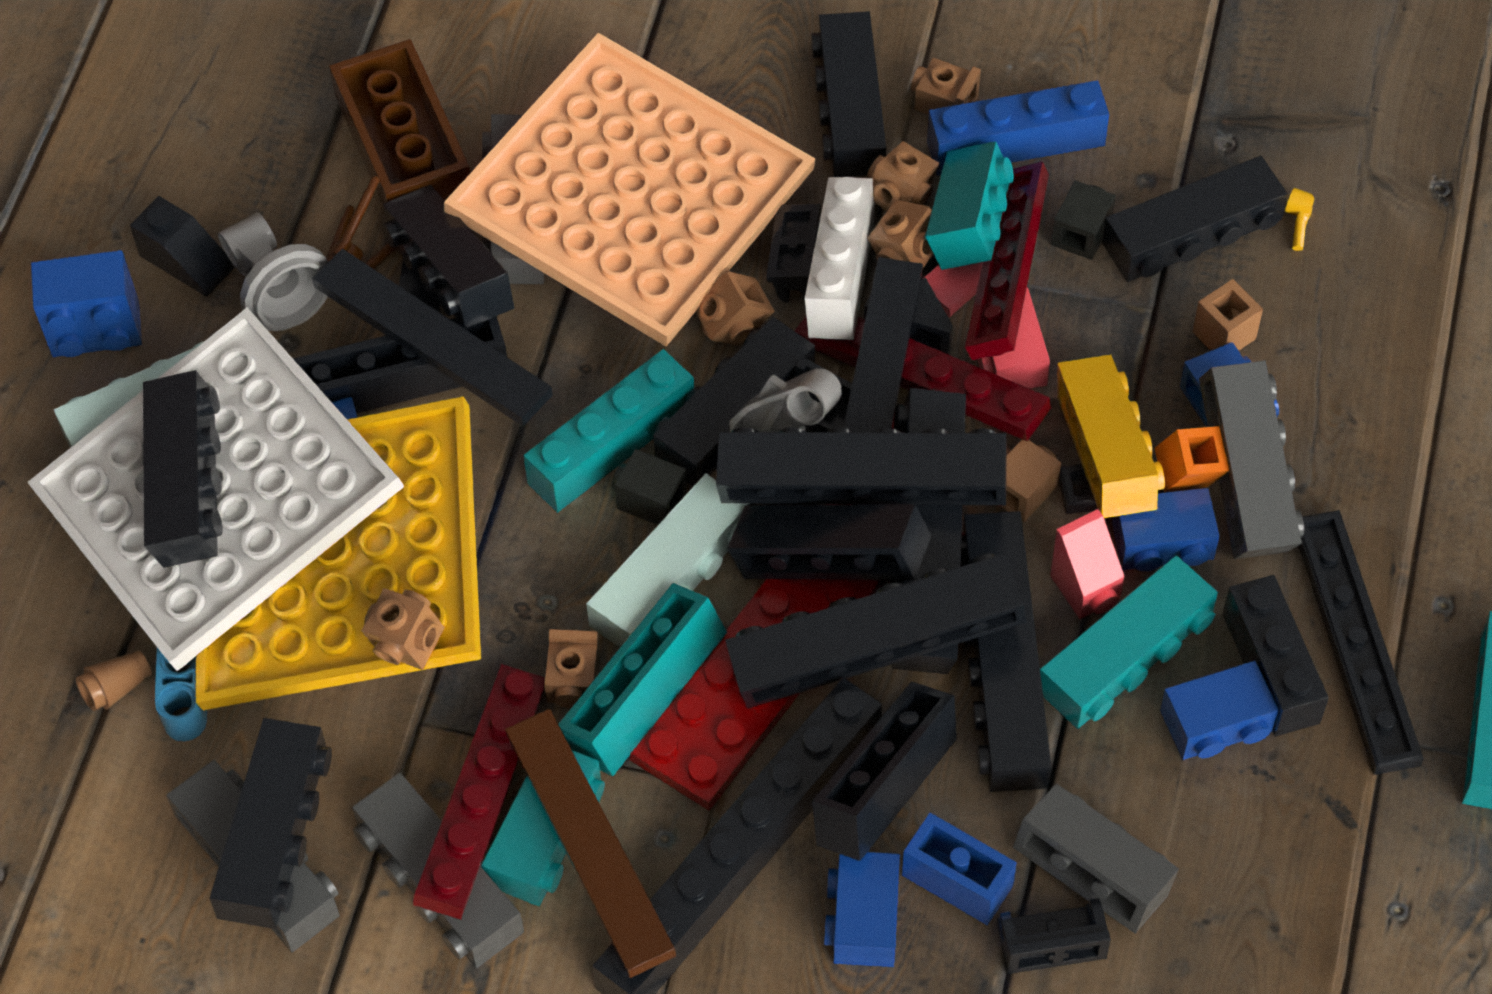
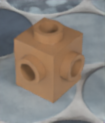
[867,141,939,211]
[867,200,934,268]
[696,271,775,346]
[361,588,445,670]

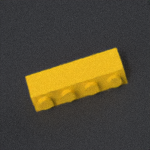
[1057,354,1165,518]

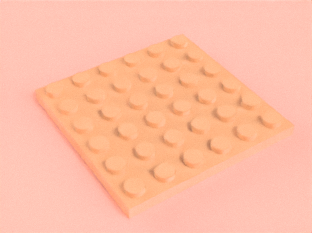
[444,33,815,347]

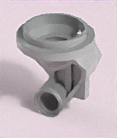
[218,212,328,331]
[729,368,842,432]

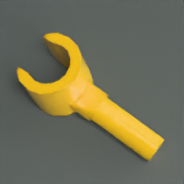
[1285,188,1314,251]

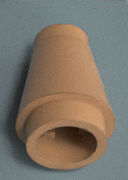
[76,650,152,711]

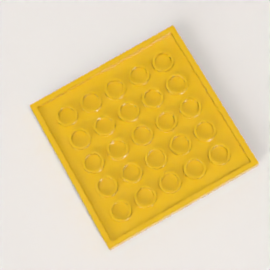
[196,396,481,710]

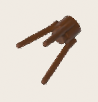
[325,176,397,269]

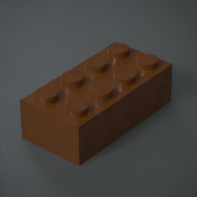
[329,39,470,204]

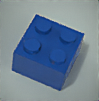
[31,250,142,357]

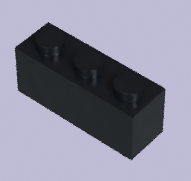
[1222,575,1329,737]

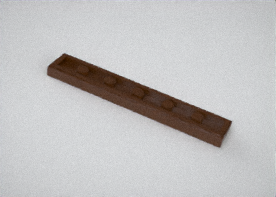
[505,709,676,978]

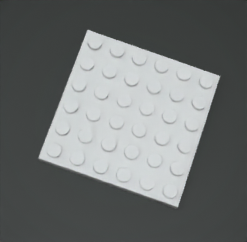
[28,308,404,671]

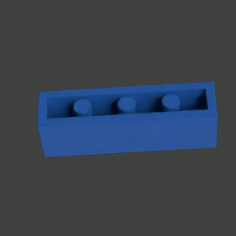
[927,80,1109,176]

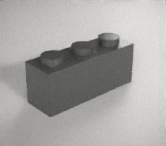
[1013,783,1179,934]

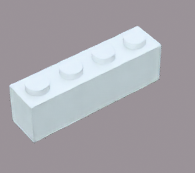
[805,177,876,340]

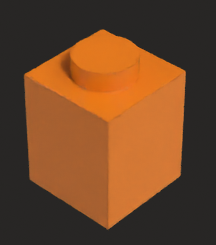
[1154,426,1230,492]

